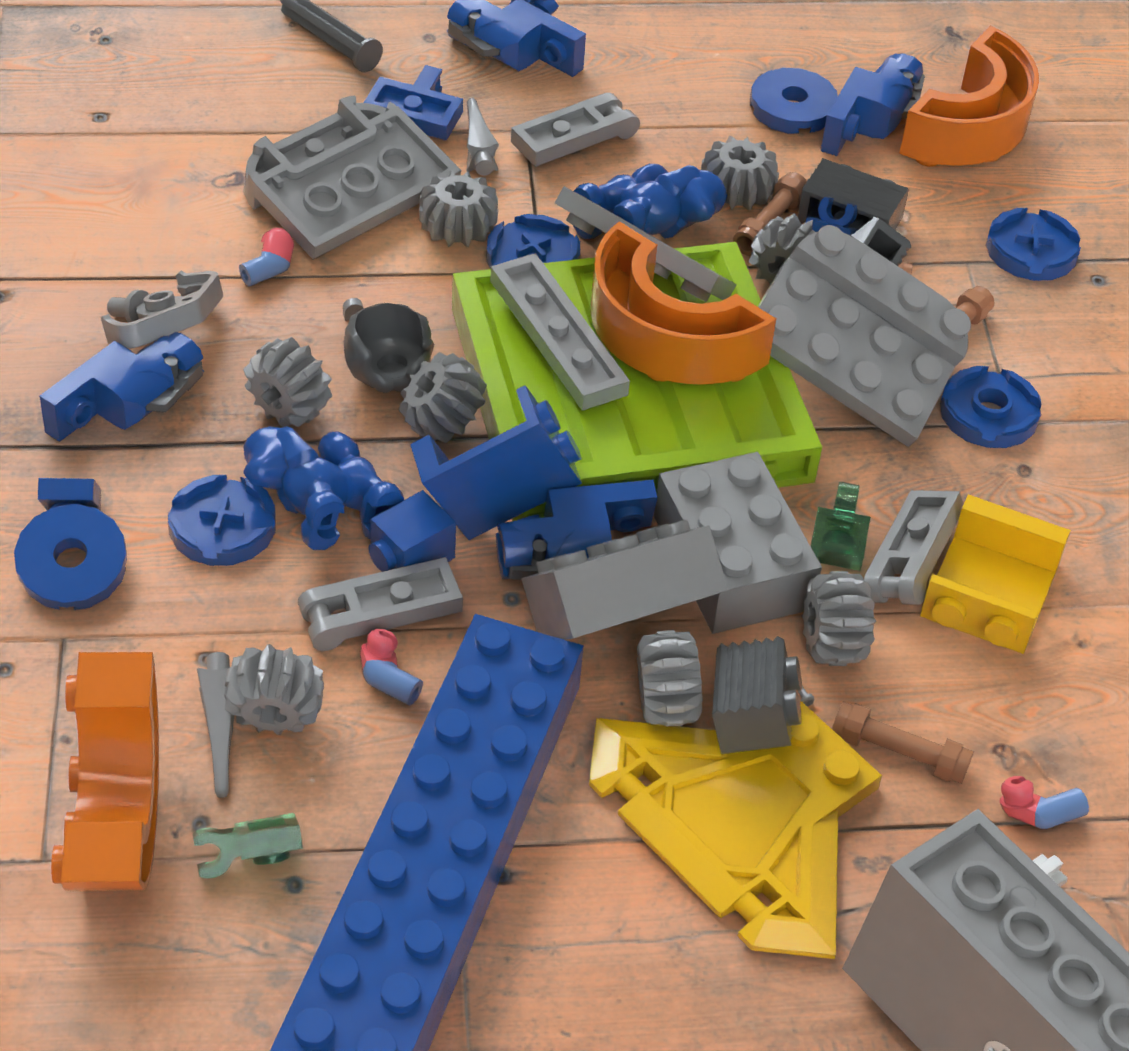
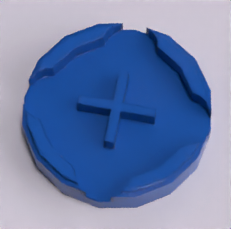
[986,208,1081,281]
[486,214,580,269]
[168,475,276,566]

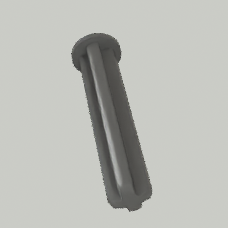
[280,0,383,72]

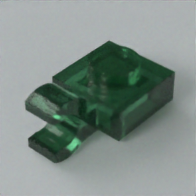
[810,481,871,571]
[192,813,303,878]

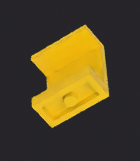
[920,494,1071,654]

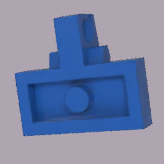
[363,65,463,140]

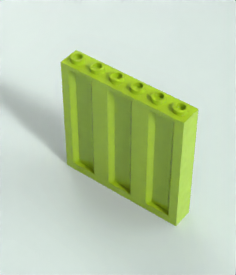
[452,242,822,521]

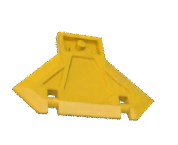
[589,701,882,959]

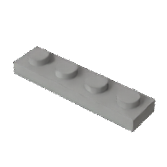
[555,186,737,302]
[490,253,630,411]

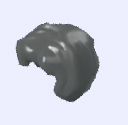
[343,303,434,393]

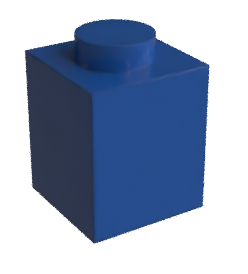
[368,490,456,572]

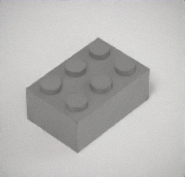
[654,452,822,634]
[521,519,728,640]

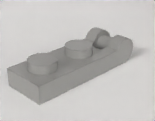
[511,92,640,167]
[864,490,963,605]
[297,557,463,651]

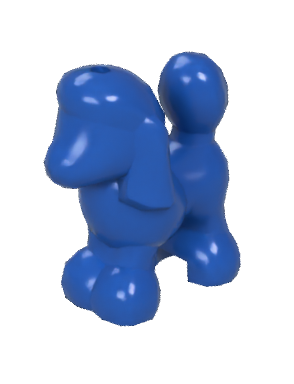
[573,163,727,239]
[243,426,404,550]

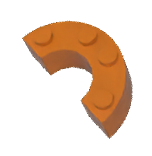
[899,25,1039,167]
[591,221,777,385]
[51,652,159,891]

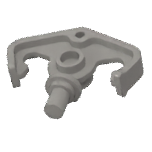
[101,270,223,348]

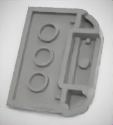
[243,95,462,260]
[758,225,971,447]

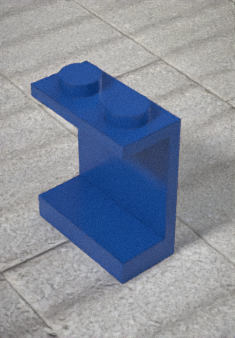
[410,385,582,540]

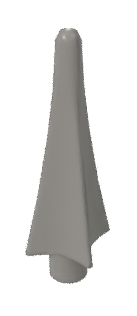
[466,98,499,176]
[197,652,235,798]

